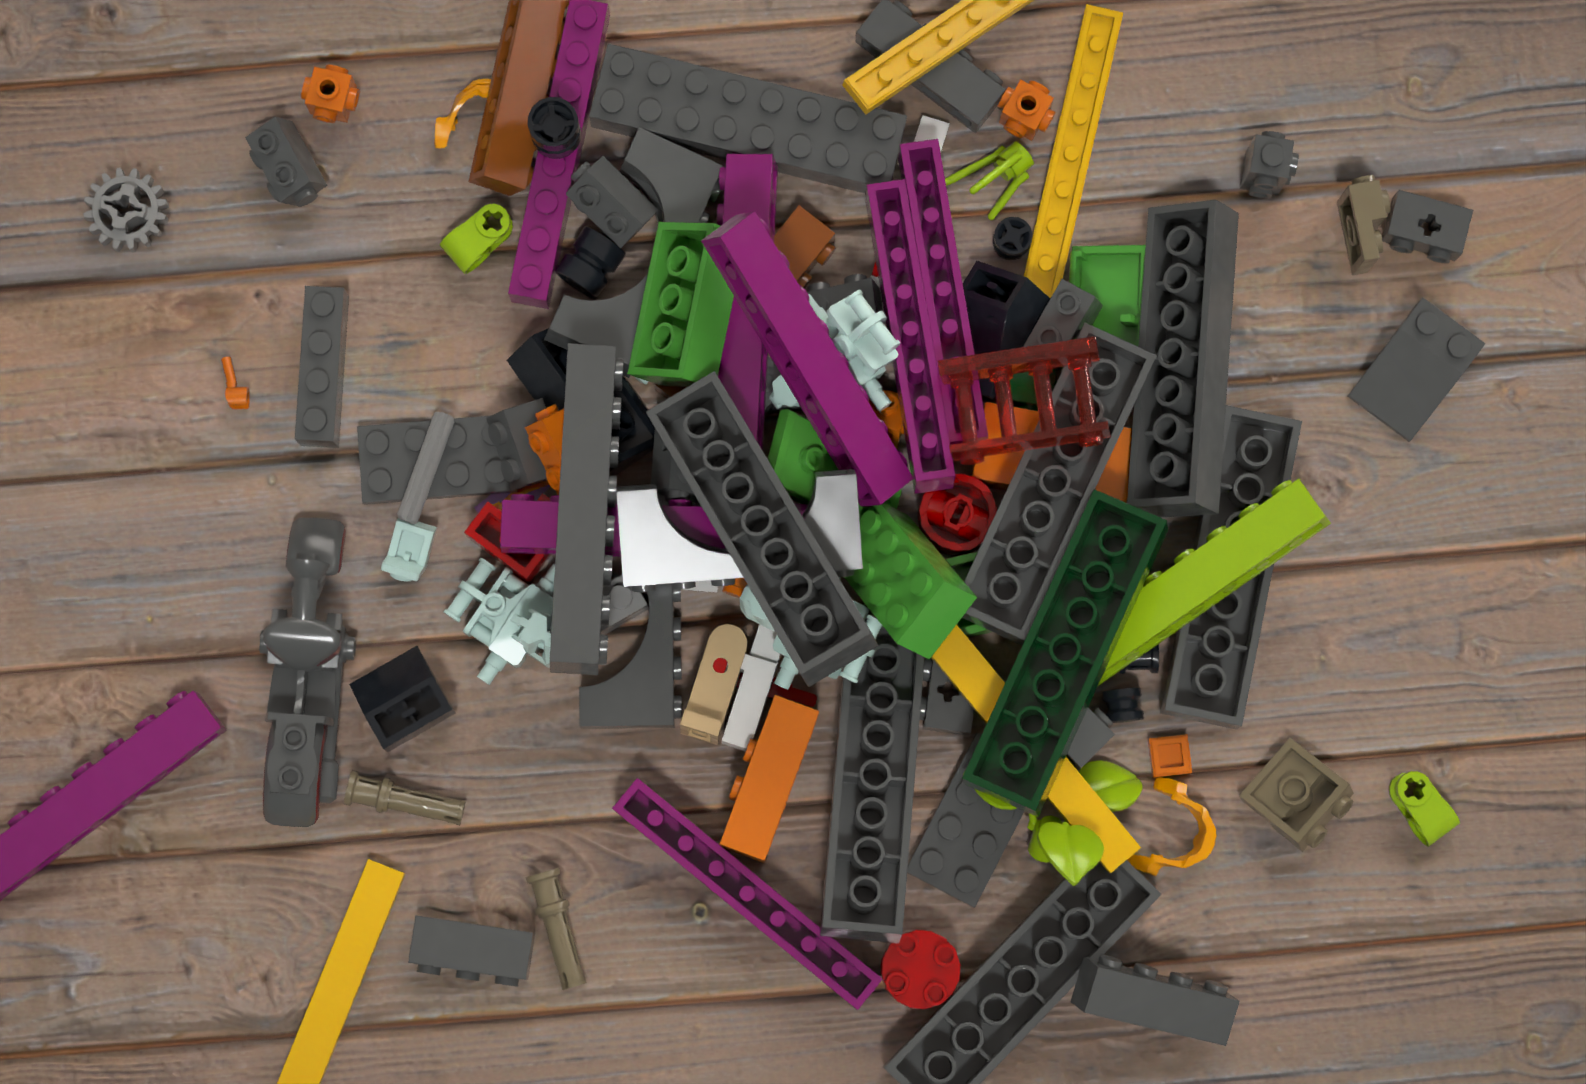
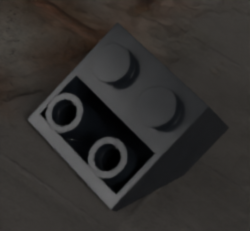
[349,646,456,752]

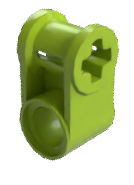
[440,203,513,274]
[1389,771,1460,847]

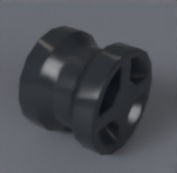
[992,217,1033,260]
[1102,688,1144,723]

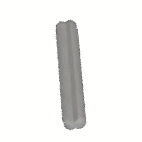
[397,411,454,524]

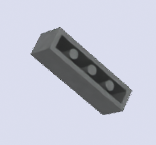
[855,0,1006,134]
[295,286,349,448]
[1070,954,1240,1046]

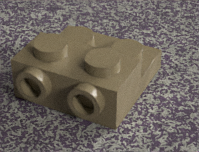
[1337,175,1391,276]
[1239,738,1354,852]

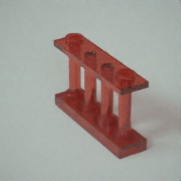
[938,336,1111,465]

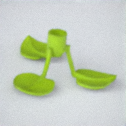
[963,760,1142,886]

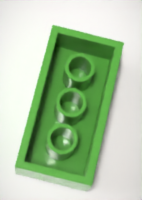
[627,222,734,387]
[844,503,977,660]

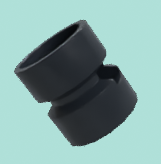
[528,97,581,159]
[555,227,626,300]

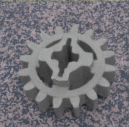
[83,168,169,253]

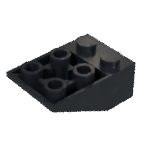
[963,261,1051,399]

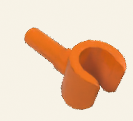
[221,357,250,409]

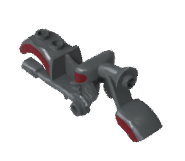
[259,518,356,827]

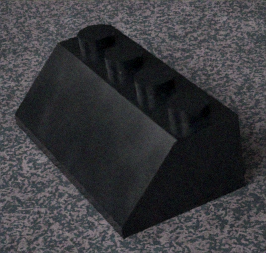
[506,328,655,476]

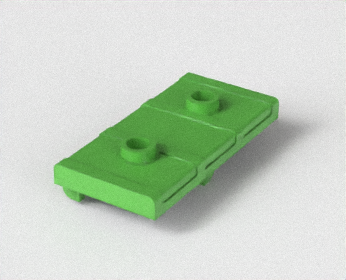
[1069,245,1146,347]
[768,409,908,521]

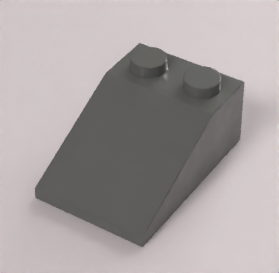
[1347,298,1486,442]

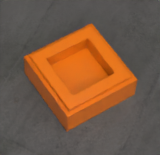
[1147,734,1192,778]

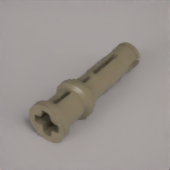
[344,770,466,826]
[526,868,587,990]

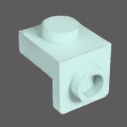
[381,518,437,582]

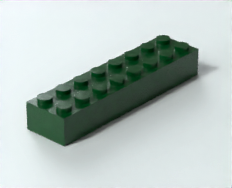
[962,489,1168,817]

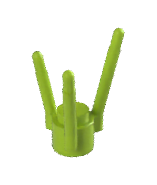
[945,141,1034,220]

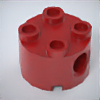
[917,473,997,556]
[880,930,960,1009]

